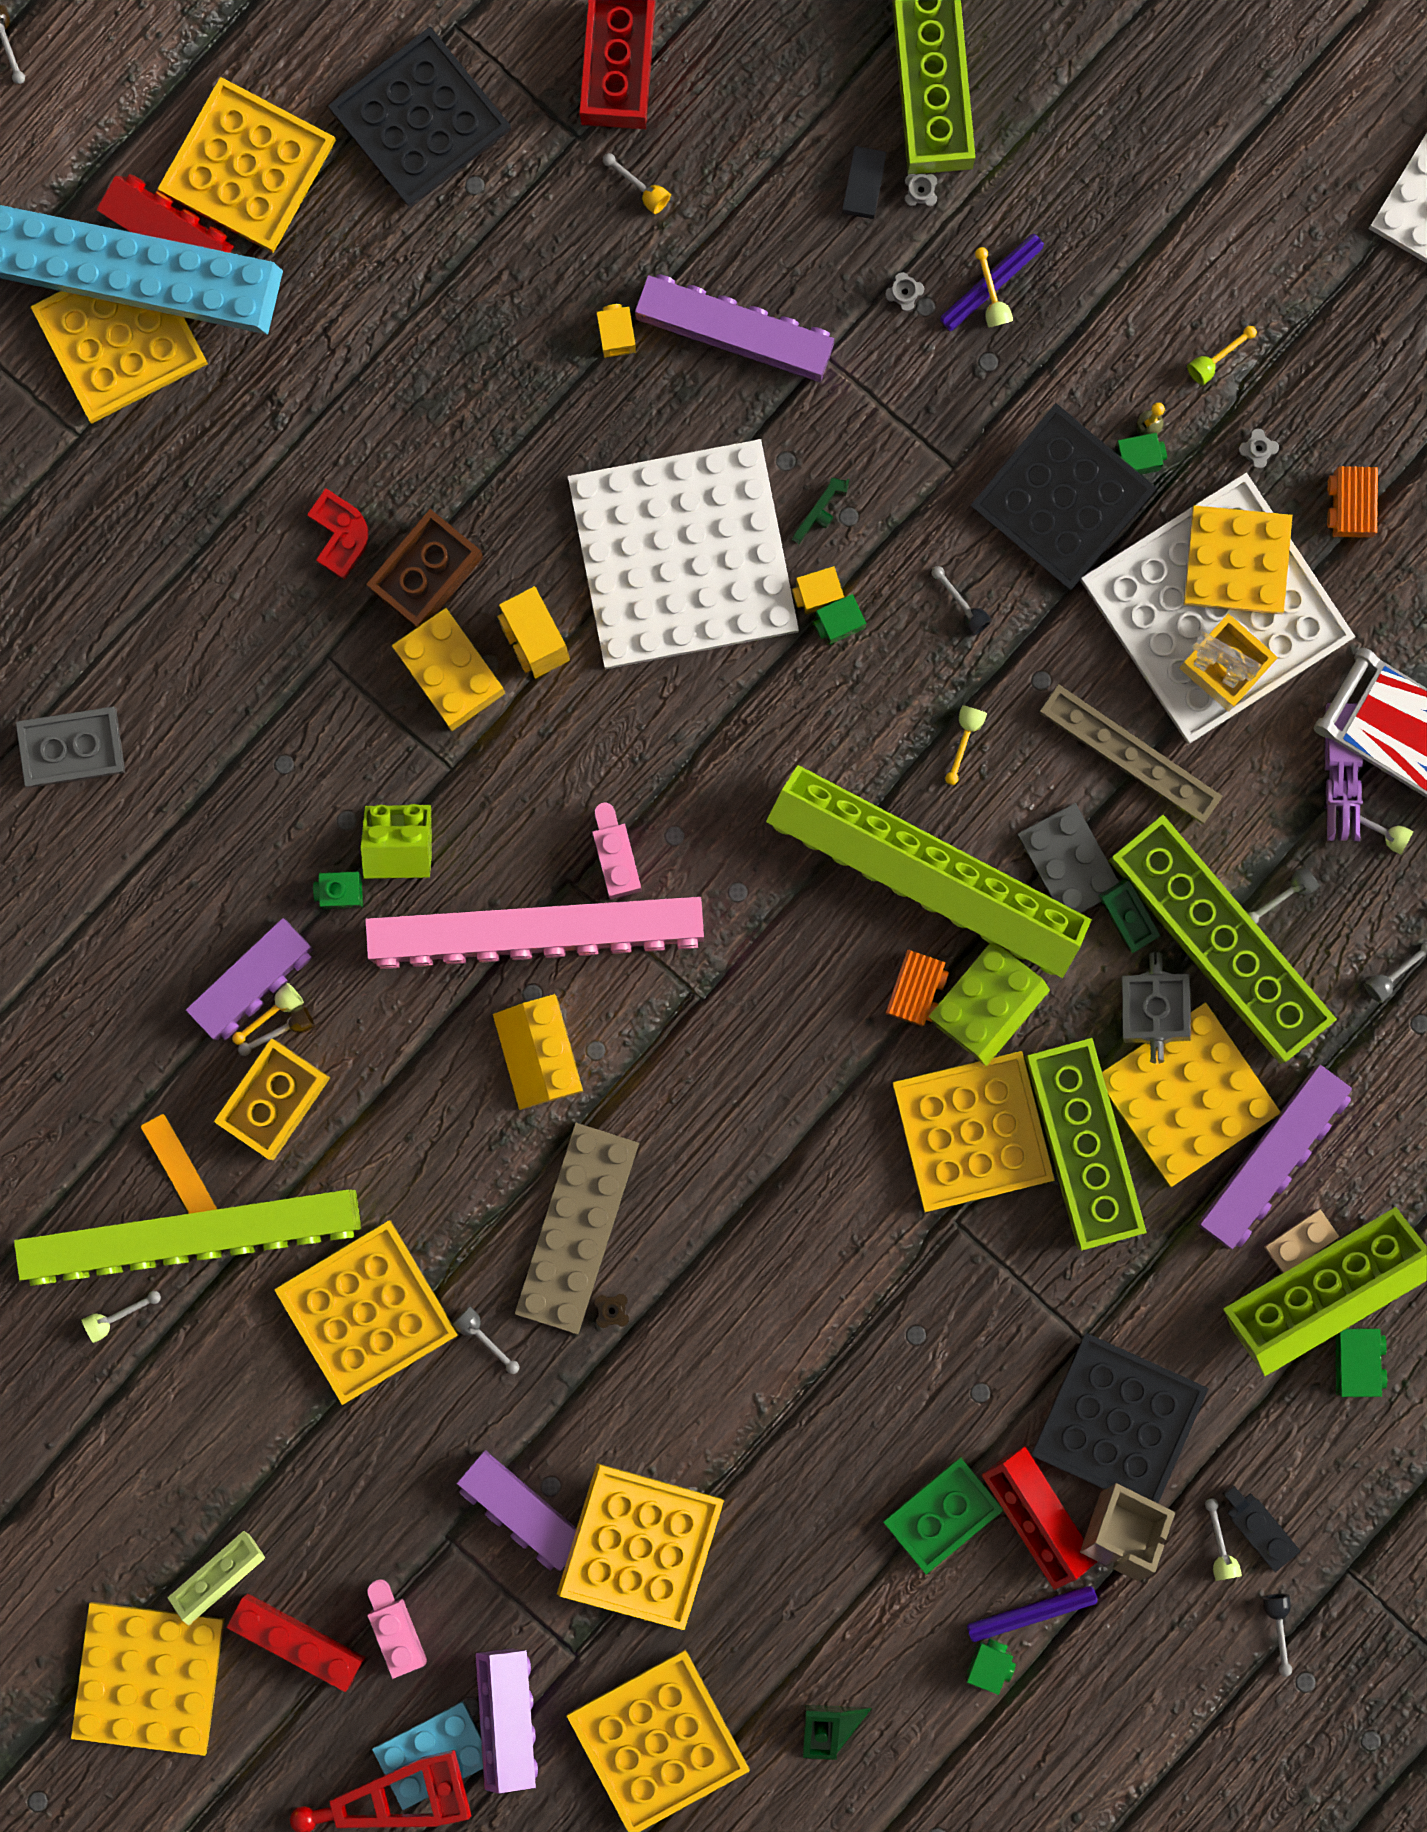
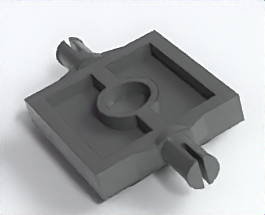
[1122,952,1191,1064]

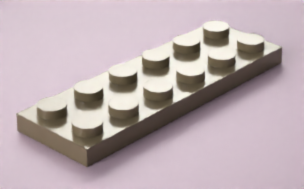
[515,1123,639,1334]

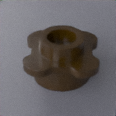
[595,1293,629,1328]

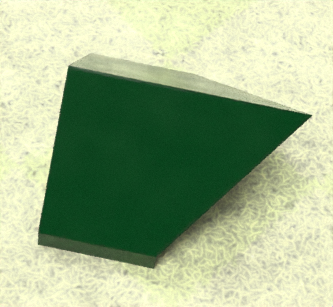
[803,1704,872,1760]

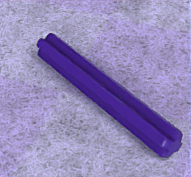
[940,234,1044,331]
[967,1586,1097,1642]

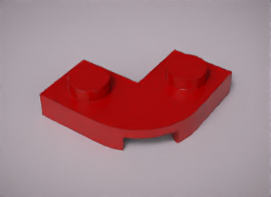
[307,488,369,580]

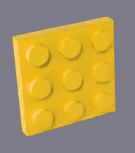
[1183,505,1293,615]

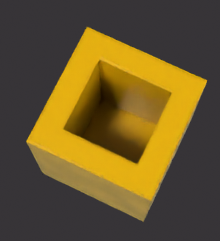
[597,304,636,358]
[792,566,844,614]

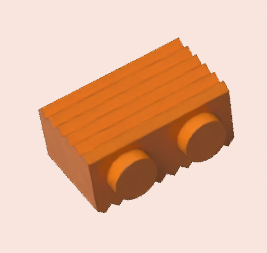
[1327,466,1378,538]
[885,950,949,1027]

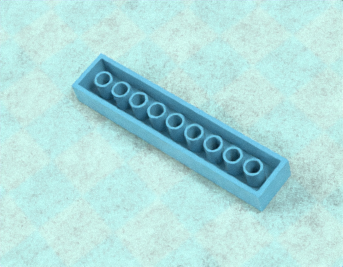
[0,205,283,335]

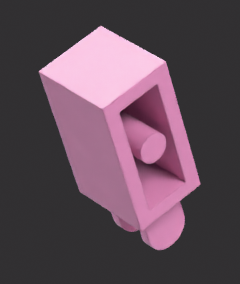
[593,803,642,900]
[368,1579,427,1679]

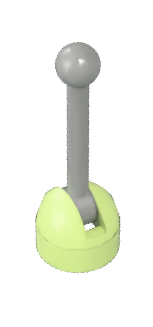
[1336,810,1414,855]
[82,1291,161,1343]
[1205,1498,1242,1581]

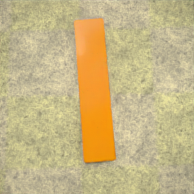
[141,1114,217,1214]

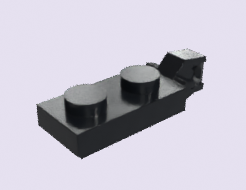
[1222,1485,1301,1573]

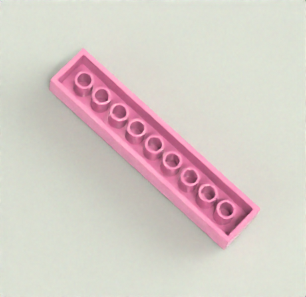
[366,897,704,969]

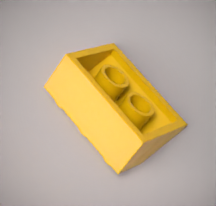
[493,994,583,1110]

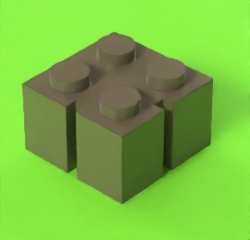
[1080,1483,1175,1581]

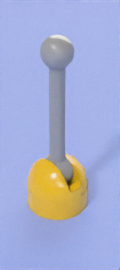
[603,153,671,214]

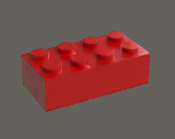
[580,0,656,129]

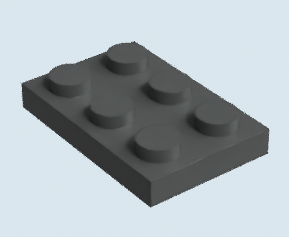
[16,707,125,788]
[1017,803,1119,913]

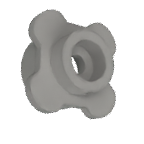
[905,174,937,206]
[885,272,924,311]
[1239,429,1279,468]

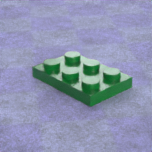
[883,1457,1003,1575]

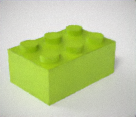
[928,943,1050,1066]

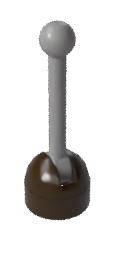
[0,5,25,84]
[238,1004,315,1056]

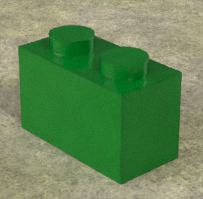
[1335,1328,1387,1397]

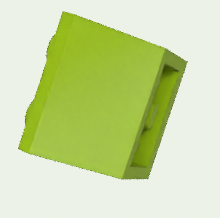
[361,804,432,878]

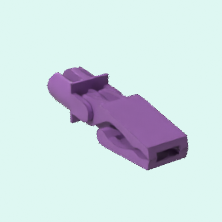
[1324,703,1363,841]

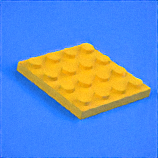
[158,77,336,253]
[31,291,208,424]
[1102,1003,1281,1187]
[892,1051,1055,1212]
[274,1220,458,1405]
[557,1463,724,1630]
[71,1602,224,1756]
[567,1649,750,1832]

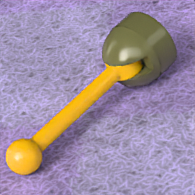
[1136,402,1165,435]

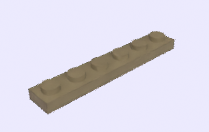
[1039,684,1223,825]

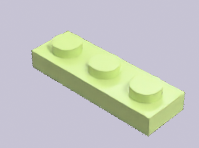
[168,1531,265,1625]

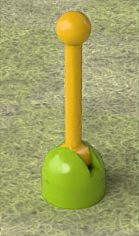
[1187,326,1257,386]

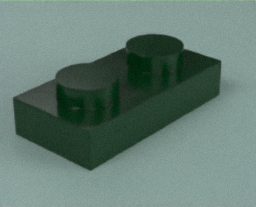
[1098,878,1160,953]

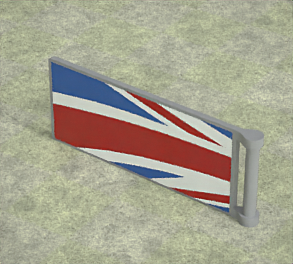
[1314,648,1427,797]

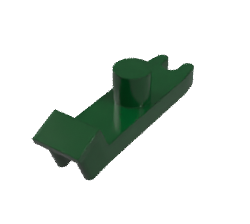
[793,477,850,544]

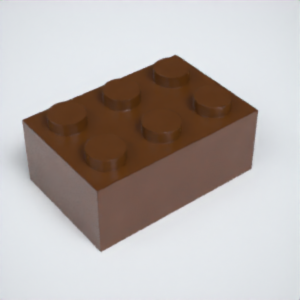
[366,509,483,629]

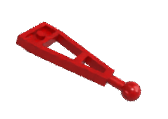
[290,1750,472,1832]

